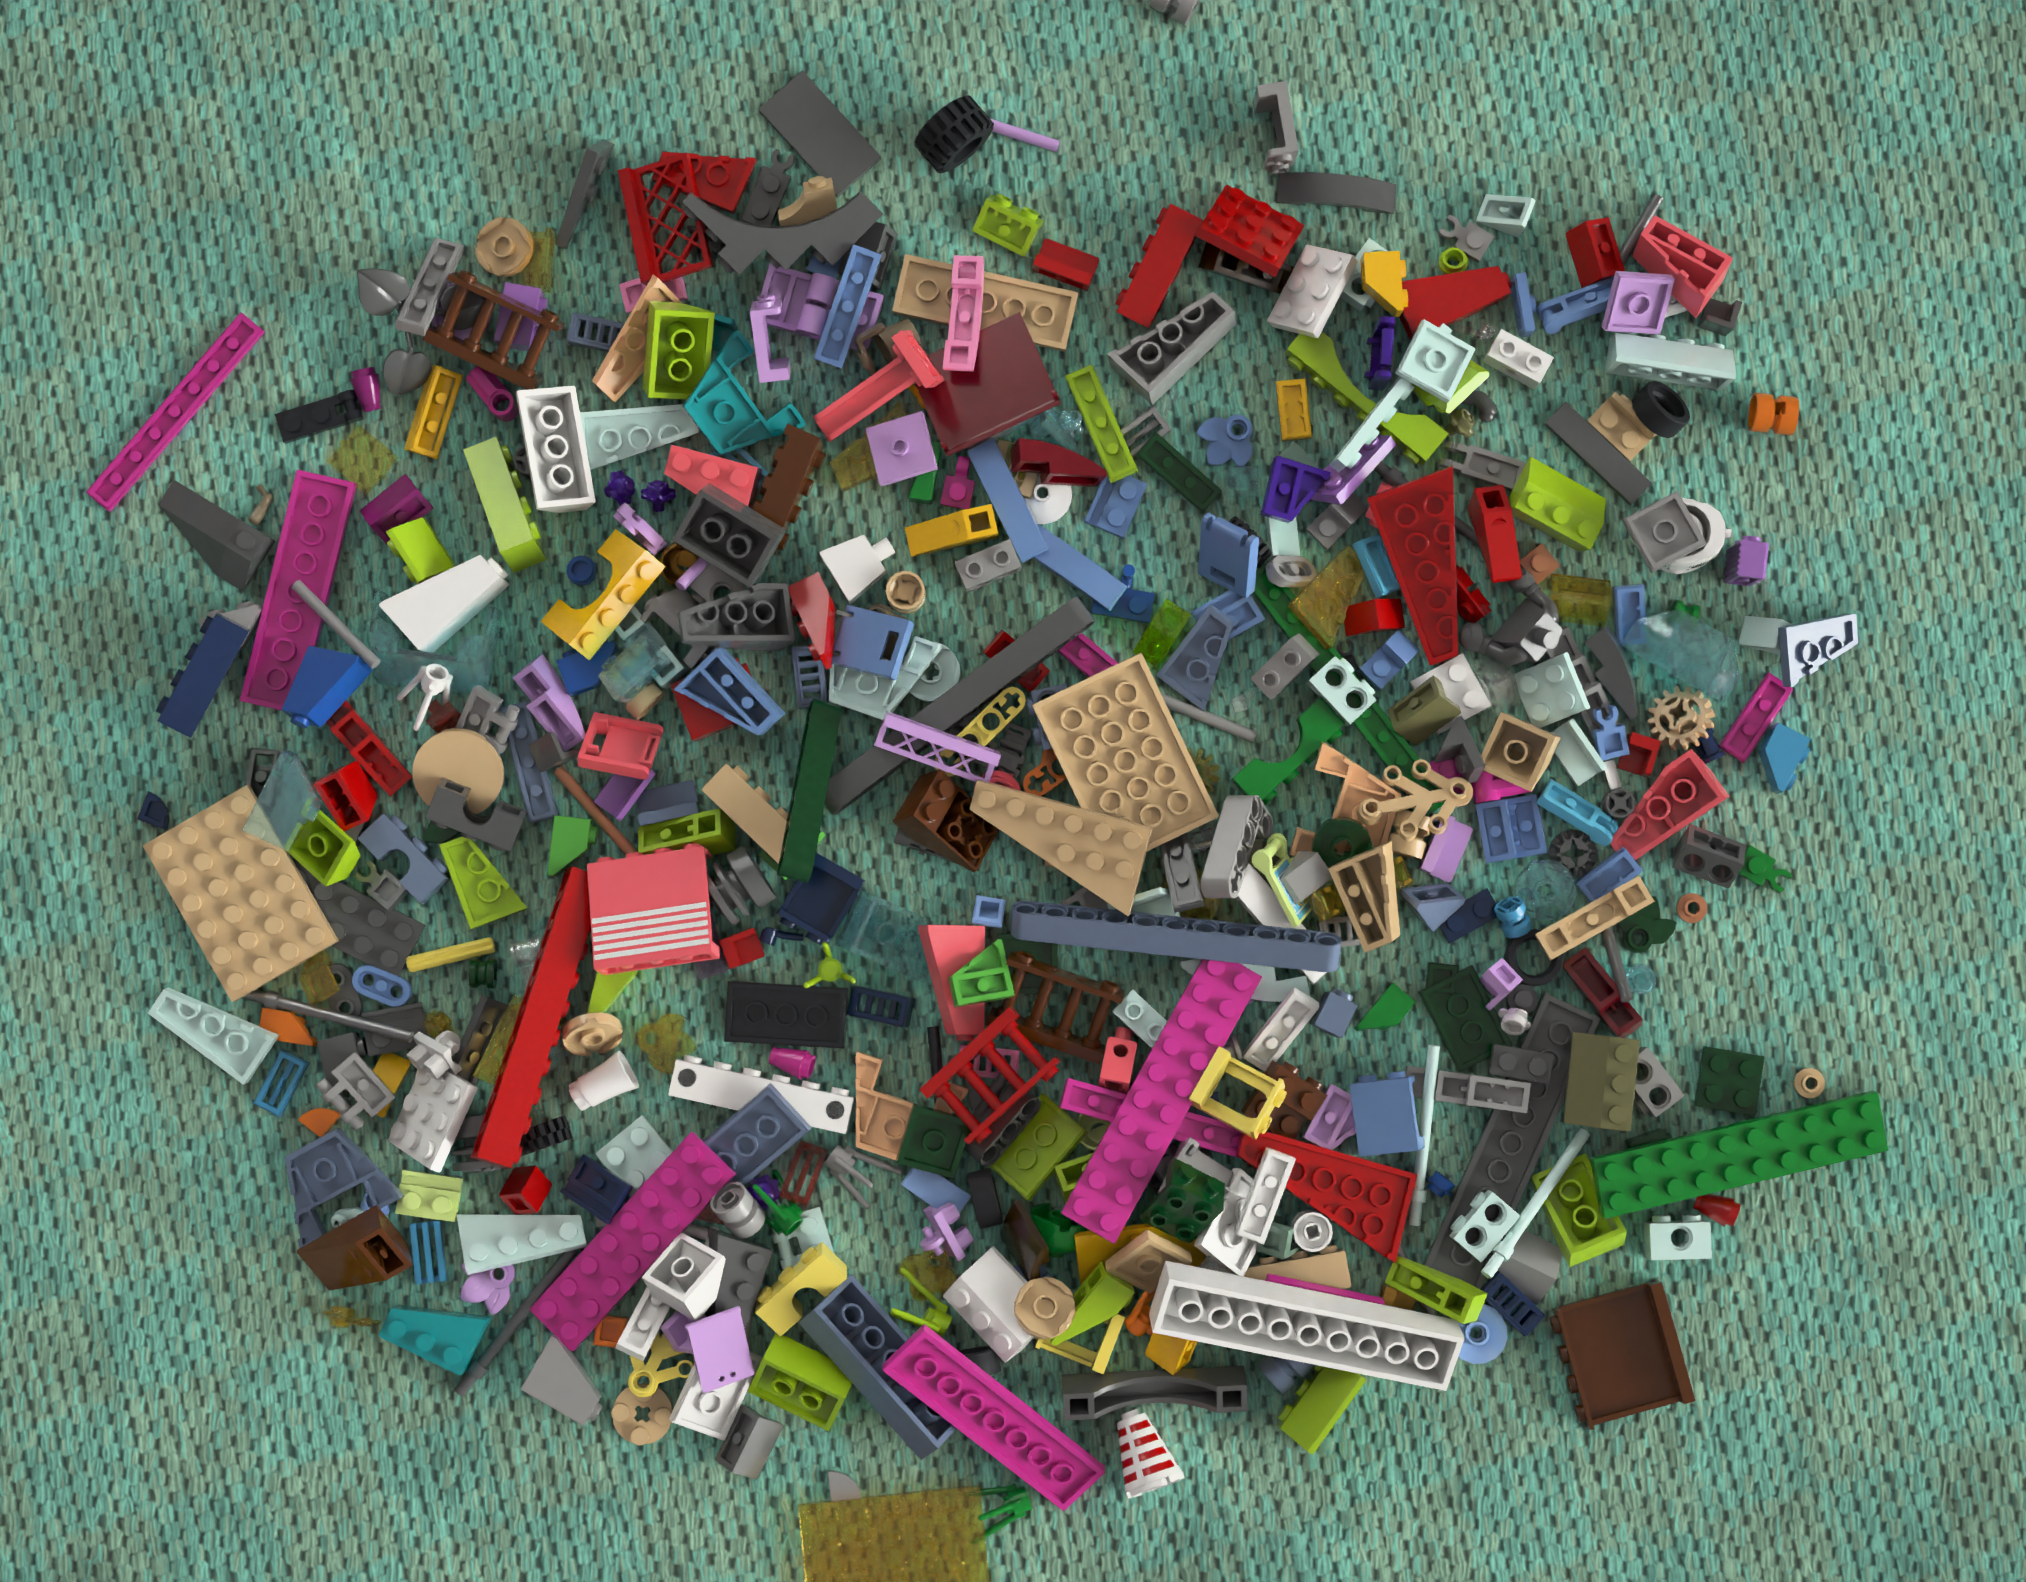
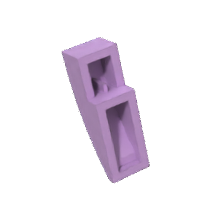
[513,654,586,752]

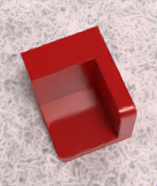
[1617,732,1661,777]
[719,928,765,969]
[498,1165,552,1215]

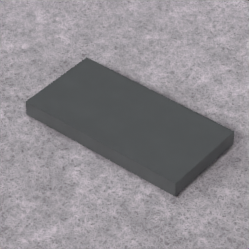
[759,70,881,198]

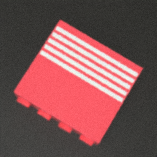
[587,843,720,976]

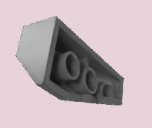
[158,480,275,591]
[678,583,795,651]

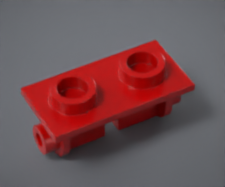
[1456,564,1492,623]

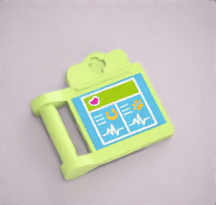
[1252,833,1317,927]

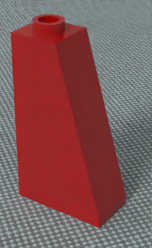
[1399,266,1512,341]

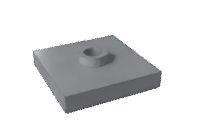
[1622,491,1707,573]

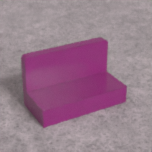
[360,474,433,545]

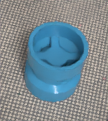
[1494,896,1533,938]

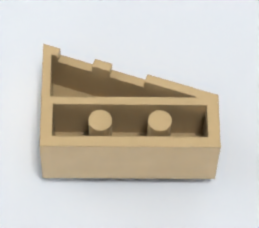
[1328,841,1400,953]

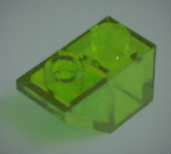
[1132,598,1192,668]

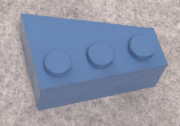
[674,648,786,735]

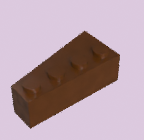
[752,423,826,555]

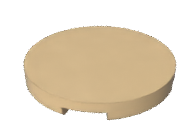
[412,728,504,815]

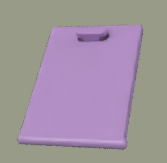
[685,1306,755,1394]

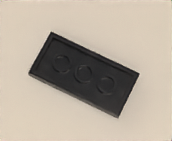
[724,981,848,1049]

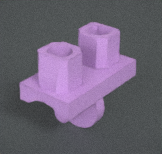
[920,1202,974,1261]

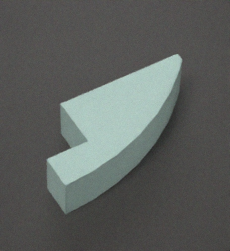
[1179,959,1310,1002]

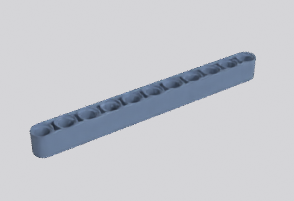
[1011,901,1342,972]

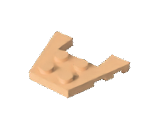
[1289,742,1401,856]
[855,1051,969,1160]

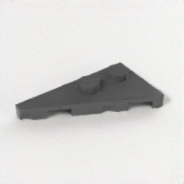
[555,140,615,249]

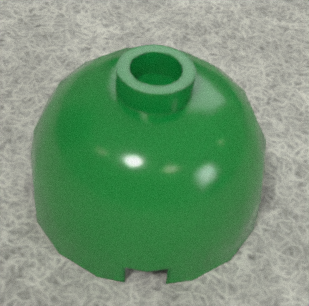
[1030,1203,1089,1258]

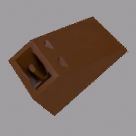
[893,769,999,872]
[297,1205,412,1291]

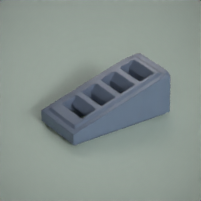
[567,313,624,352]
[792,646,828,709]

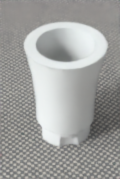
[568,1051,639,1111]

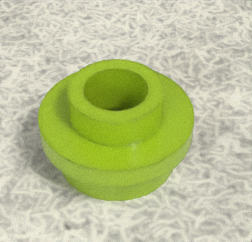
[1438,247,1468,274]

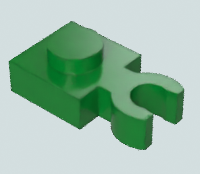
[1738,845,1792,892]

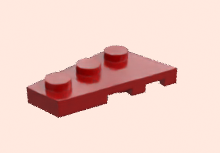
[651,152,757,214]

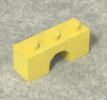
[755,1242,847,1337]

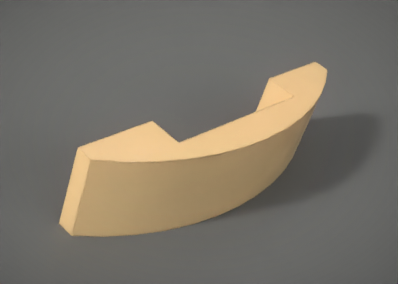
[1535,876,1655,961]

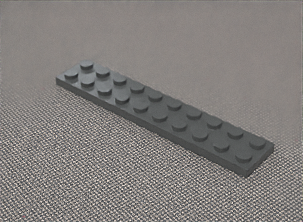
[1423,993,1601,1289]

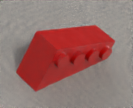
[1115,204,1203,328]

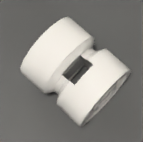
[1290,1209,1333,1252]

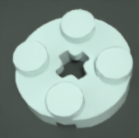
[902,642,961,702]

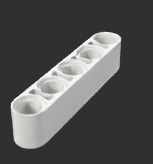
[1236,863,1327,985]

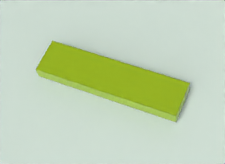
[1065,364,1138,483]

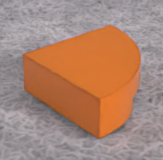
[298,1108,341,1137]

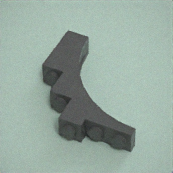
[682,191,883,275]

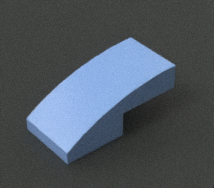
[901,1168,971,1213]

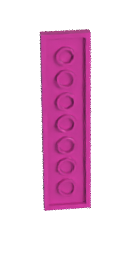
[240,469,357,711]
[529,1132,736,1352]
[883,1324,1105,1511]

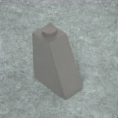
[521,1334,603,1426]

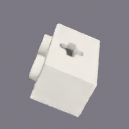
[1482,329,1554,390]

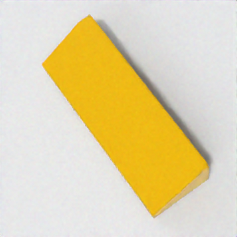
[404,365,463,460]

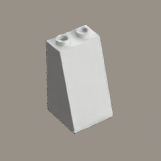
[379,555,510,656]

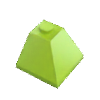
[284,803,360,887]

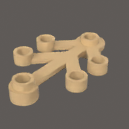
[1357,759,1473,841]

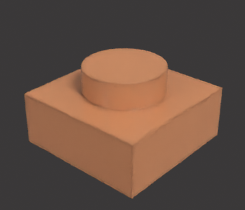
[1520,543,1560,584]

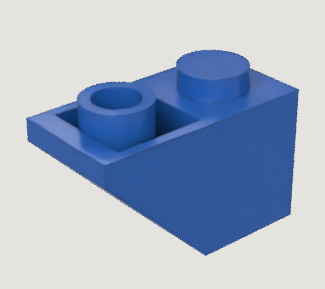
[556,639,618,697]

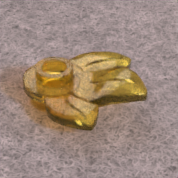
[637,1013,697,1074]
[898,1249,956,1301]
[323,1306,381,1328]

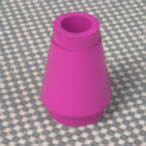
[769,1047,816,1080]

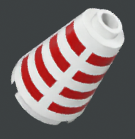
[1117,1409,1185,1499]

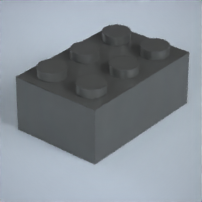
[673,483,787,587]

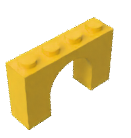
[540,529,665,661]

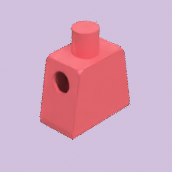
[1098,1027,1138,1094]

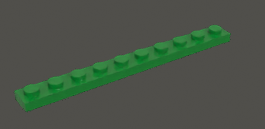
[1253,561,1445,816]

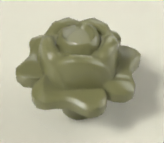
[1444,408,1475,438]

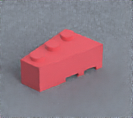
[664,445,762,509]

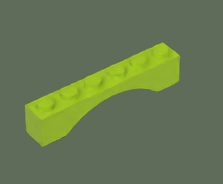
[1285,332,1449,466]

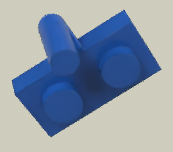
[1091,564,1155,624]

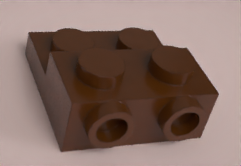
[1240,1061,1328,1139]

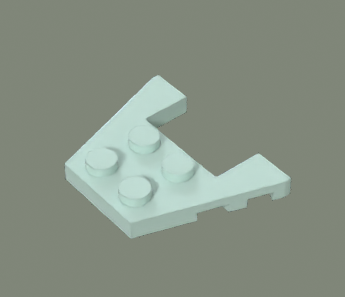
[829,610,942,720]

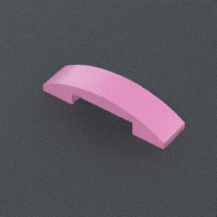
[943,255,984,371]

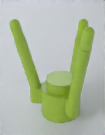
[803,942,856,988]
[890,1267,952,1337]

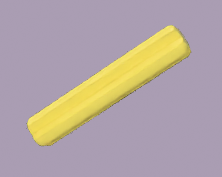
[406,937,495,972]

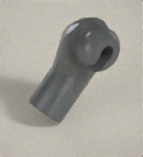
[1460,391,1497,422]

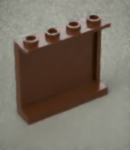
[1549,1280,1696,1430]

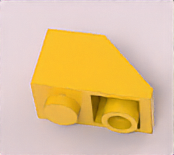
[1360,251,1408,317]

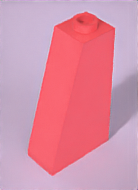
[918,925,985,1041]

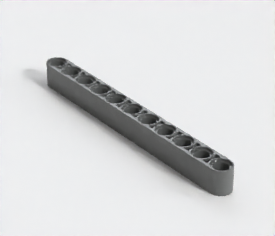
[825,597,1095,815]

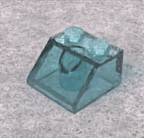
[598,634,672,703]

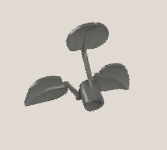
[357,268,485,395]

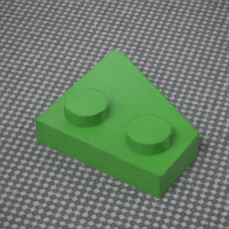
[948,939,1015,1008]

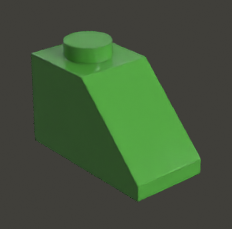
[547,815,598,877]

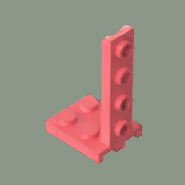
[813,330,945,442]

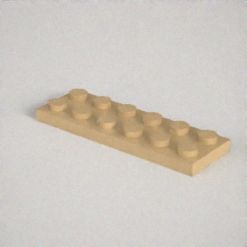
[892,254,1079,352]

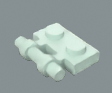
[772,1206,835,1270]

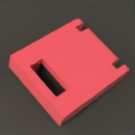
[577,712,664,780]

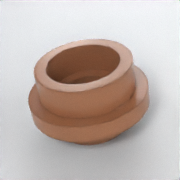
[1676,893,1707,923]

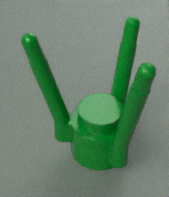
[753,1169,803,1236]
[963,1483,1032,1545]

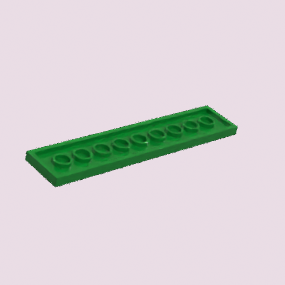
[1590,1090,1888,1219]

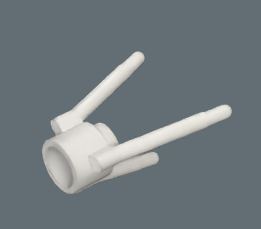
[397,664,453,731]

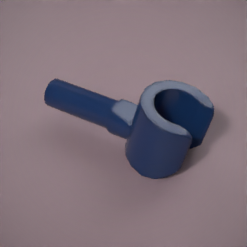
[759,927,803,946]

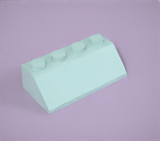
[1605,332,1736,391]

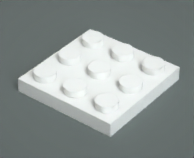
[388,1067,478,1172]

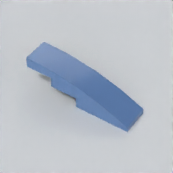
[967,438,1049,563]
[1033,524,1127,611]

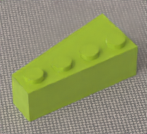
[463,437,547,573]

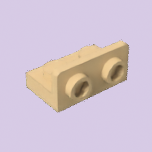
[1587,392,1657,462]

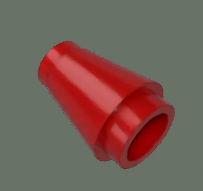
[1693,1194,1741,1227]

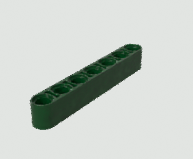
[777,698,842,883]

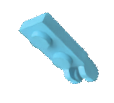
[1536,779,1619,846]

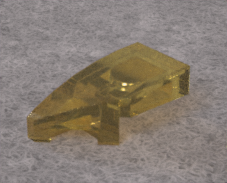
[299,949,340,1005]

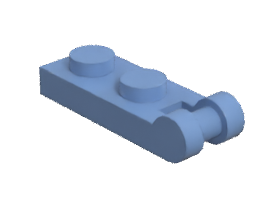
[1536,277,1614,334]

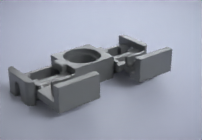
[935,709,1032,779]

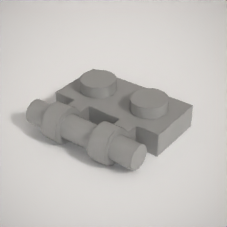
[455,685,520,756]
[315,1051,396,1131]

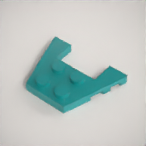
[682,329,807,455]

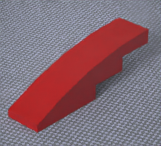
[326,700,413,797]

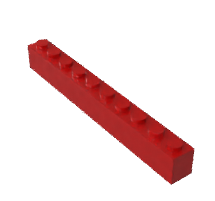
[470,866,591,1169]

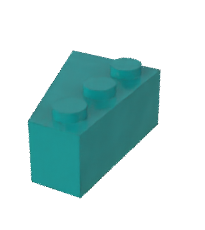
[378,1305,493,1376]

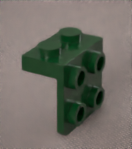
[1140,1158,1225,1243]

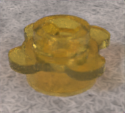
[424,1010,454,1038]

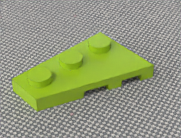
[439,836,528,930]

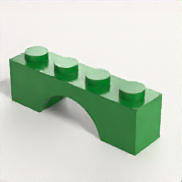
[1231,697,1345,805]

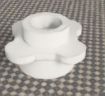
[1498,1008,1531,1035]

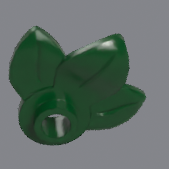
[1617,896,1677,953]

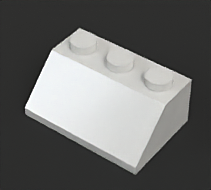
[943,1246,1034,1363]

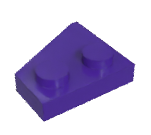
[1260,456,1331,523]

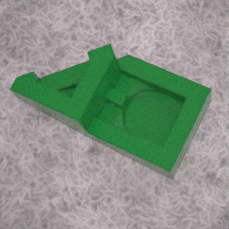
[1354,983,1415,1031]

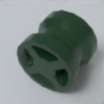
[468,958,498,988]

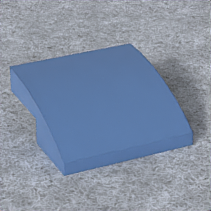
[1475,794,1548,863]

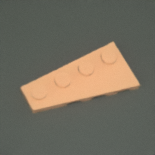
[592,275,682,403]

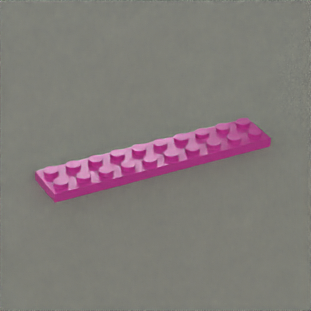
[1060,959,1262,1244]

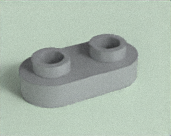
[1266,555,1316,588]

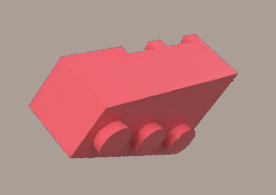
[1632,215,1733,318]

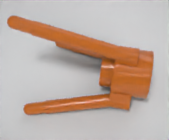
[1124,1289,1156,1337]

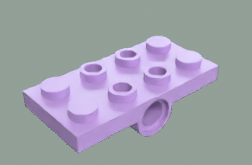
[760,263,884,351]

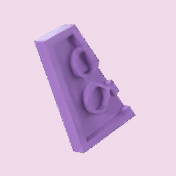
[1310,434,1396,505]

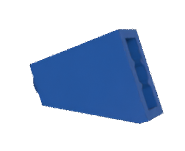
[282,646,372,728]

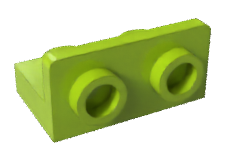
[972,194,1044,257]

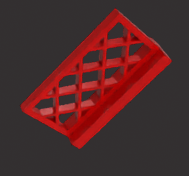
[618,152,713,286]

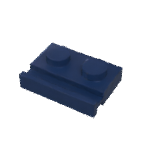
[560,1154,633,1224]

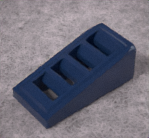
[847,985,915,1027]
[1480,1271,1545,1336]

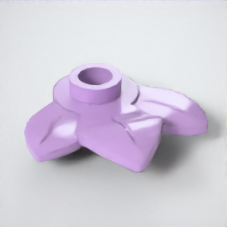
[461,1263,515,1315]

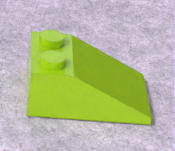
[1530,1154,1627,1267]

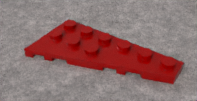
[1367,465,1458,665]
[1236,1132,1417,1263]

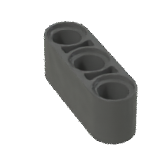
[964,1084,1041,1167]

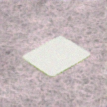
[1604,759,1622,790]

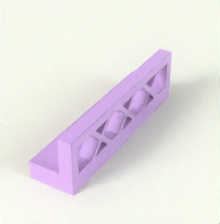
[874,711,1001,782]

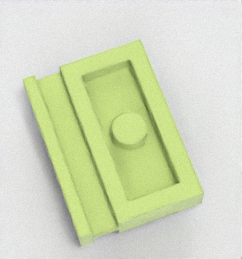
[395,1169,463,1222]

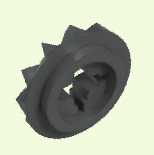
[1549,829,1598,877]

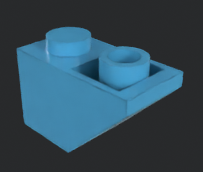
[1758,722,1810,794]

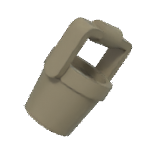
[854,319,921,376]

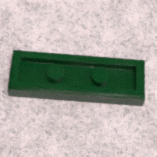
[1136,432,1222,513]

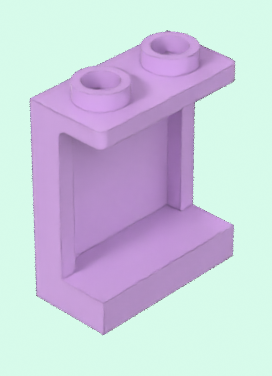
[750,295,791,383]

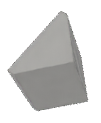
[1485,1227,1562,1304]

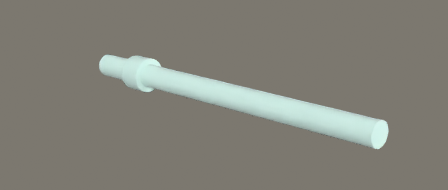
[1408,1045,1440,1226]
[1481,1128,1590,1279]

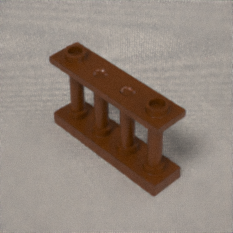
[422,270,565,390]
[986,951,1125,1064]

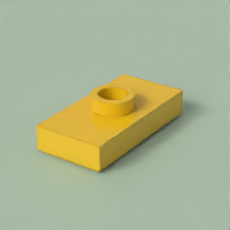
[1275,378,1312,442]

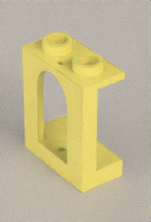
[1189,1046,1287,1140]
[1033,1294,1125,1374]

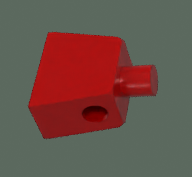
[313,761,377,831]

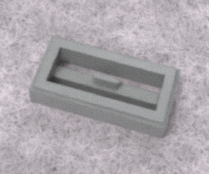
[1121,406,1171,458]

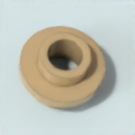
[1794,1068,1825,1098]

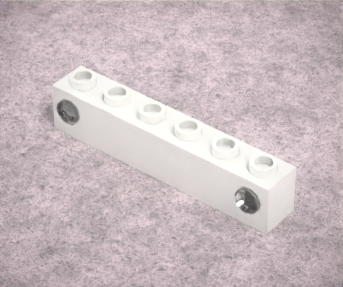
[668,1055,855,1134]

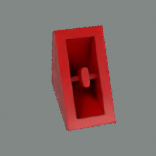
[1341,599,1405,637]

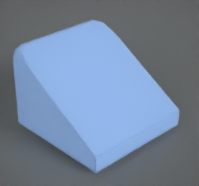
[972,895,1006,928]

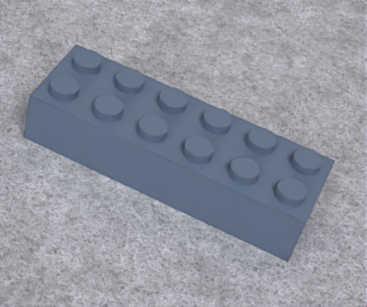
[798,1274,957,1460]

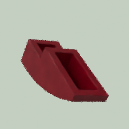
[1010,438,1107,487]
[1563,947,1643,1038]

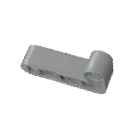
[1201,795,1273,898]

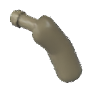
[249,484,273,525]

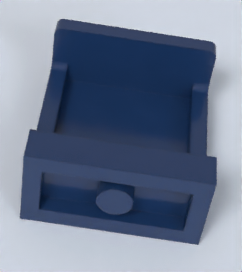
[776,853,865,945]

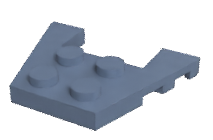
[285,1128,404,1248]

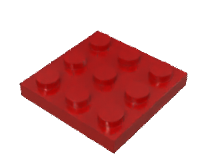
[1195,184,1305,277]

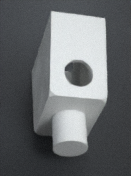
[819,535,895,604]

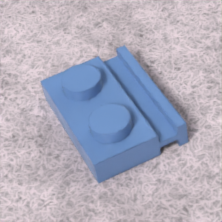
[1084,476,1147,539]
[1191,590,1265,641]

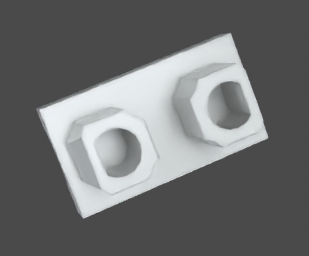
[406,1030,462,1080]

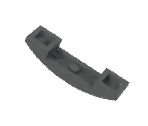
[1276,172,1397,214]

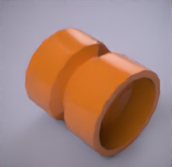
[1747,392,1799,435]

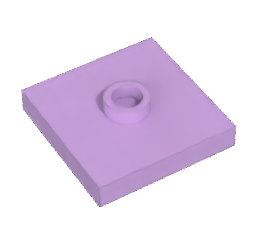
[1602,271,1675,334]
[865,411,938,486]

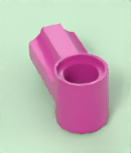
[465,366,519,422]
[1471,771,1533,804]

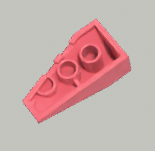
[1610,749,1730,860]

